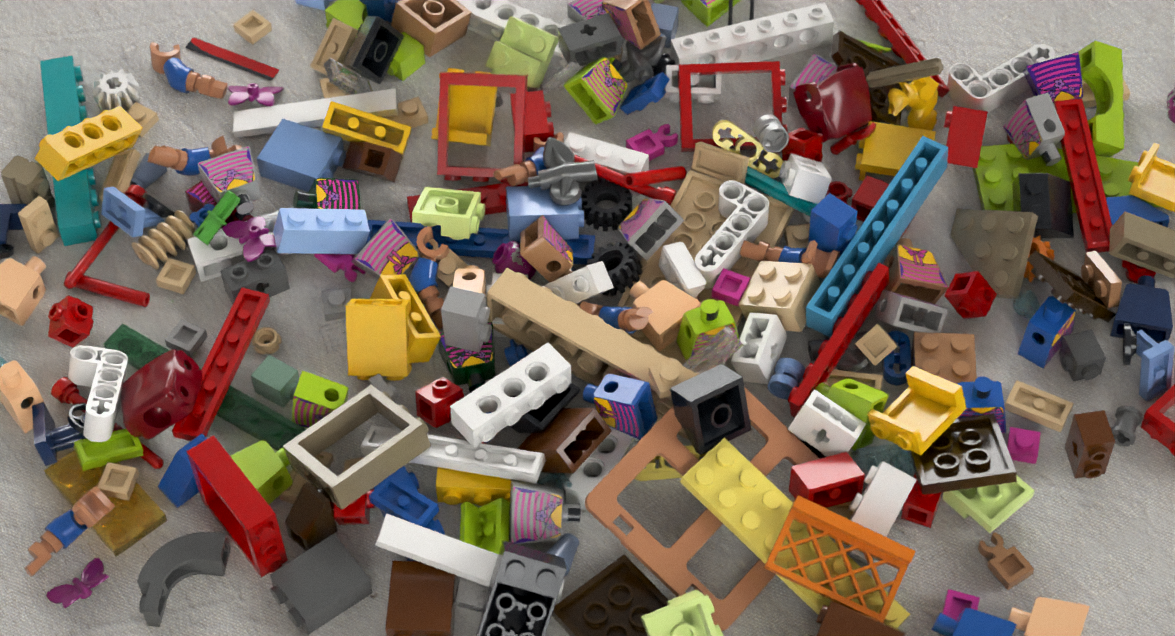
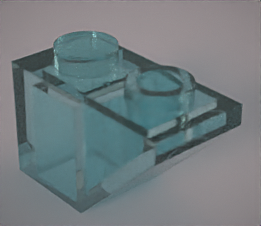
[850,444,915,479]

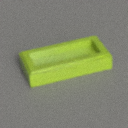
[74,428,143,471]

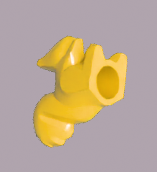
[888,77,939,131]

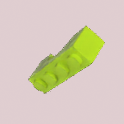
[325,0,425,81]
[1078,41,1125,157]

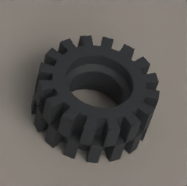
[581,178,632,232]
[587,242,643,296]

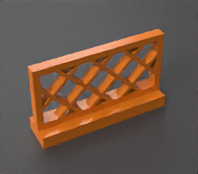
[764,495,916,623]

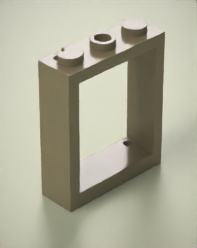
[282,385,431,510]

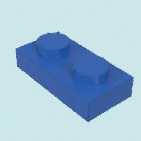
[619,72,670,115]
[369,475,439,527]

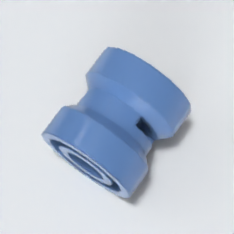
[767,358,805,400]

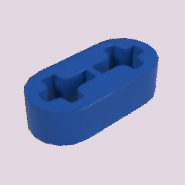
[882,331,911,386]

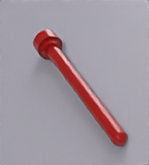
[574,154,676,206]
[64,184,147,289]
[51,377,164,469]

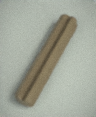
[866,58,944,88]

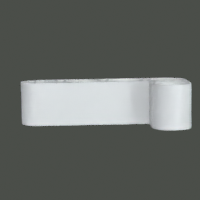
[947,44,1055,112]
[695,180,769,289]
[68,345,128,442]

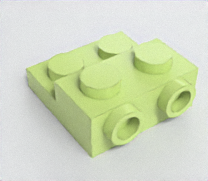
[485,16,558,91]
[412,187,485,240]
[943,476,1035,533]
[641,589,723,636]

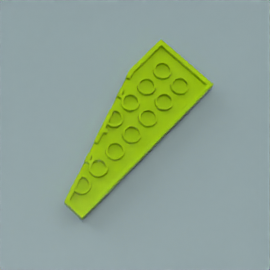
[972,144,1160,213]

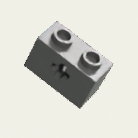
[558,13,621,70]
[220,248,290,304]

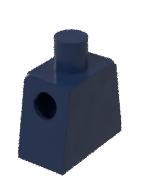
[1110,276,1173,344]

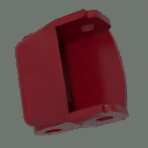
[793,63,872,143]
[120,349,202,440]

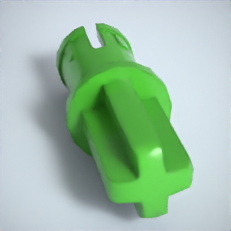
[193,191,240,245]

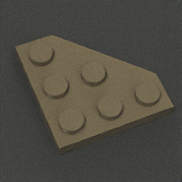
[950,208,1038,299]

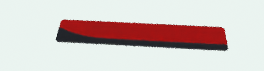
[185,38,279,81]

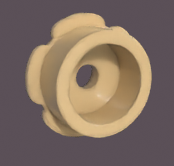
[252,327,282,355]

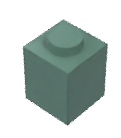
[251,355,299,408]

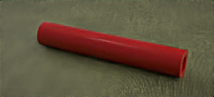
[623,166,687,188]
[65,271,150,307]

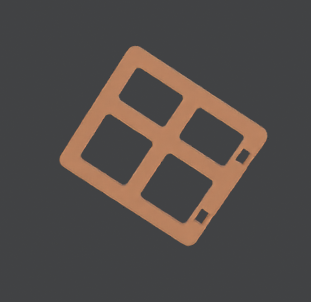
[585,365,819,632]

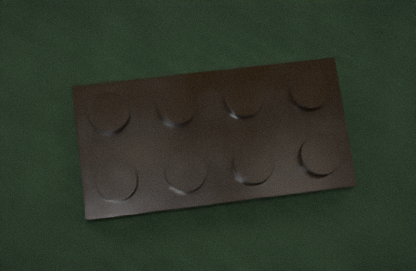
[1027,251,1116,323]

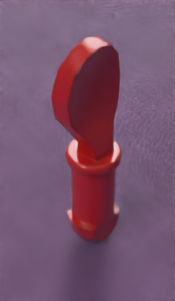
[830,122,876,155]

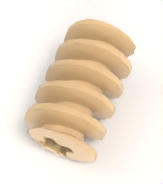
[131,210,195,270]

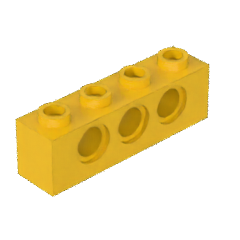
[35,106,143,181]

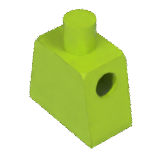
[815,378,889,452]
[230,440,293,504]

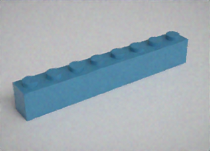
[806,136,948,337]

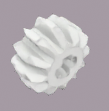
[92,69,140,111]

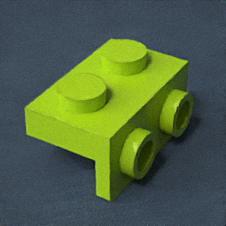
[460,497,510,554]

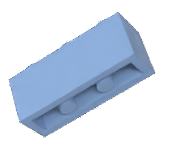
[273,208,370,254]

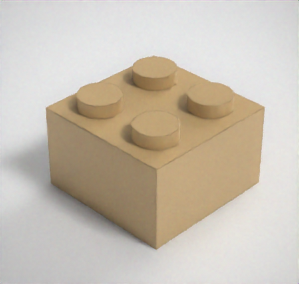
[738,261,821,332]

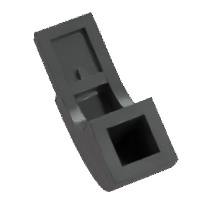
[137,532,231,627]

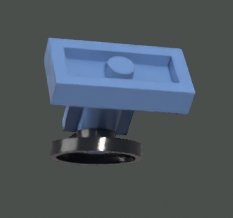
[101,187,175,237]
[1123,323,1174,401]

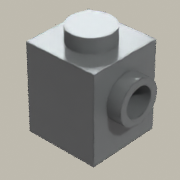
[1059,329,1106,382]

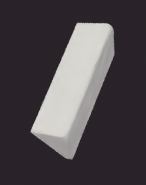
[658,242,706,298]

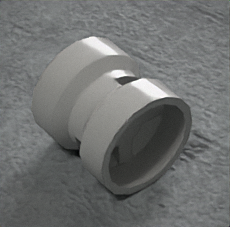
[753,114,789,153]

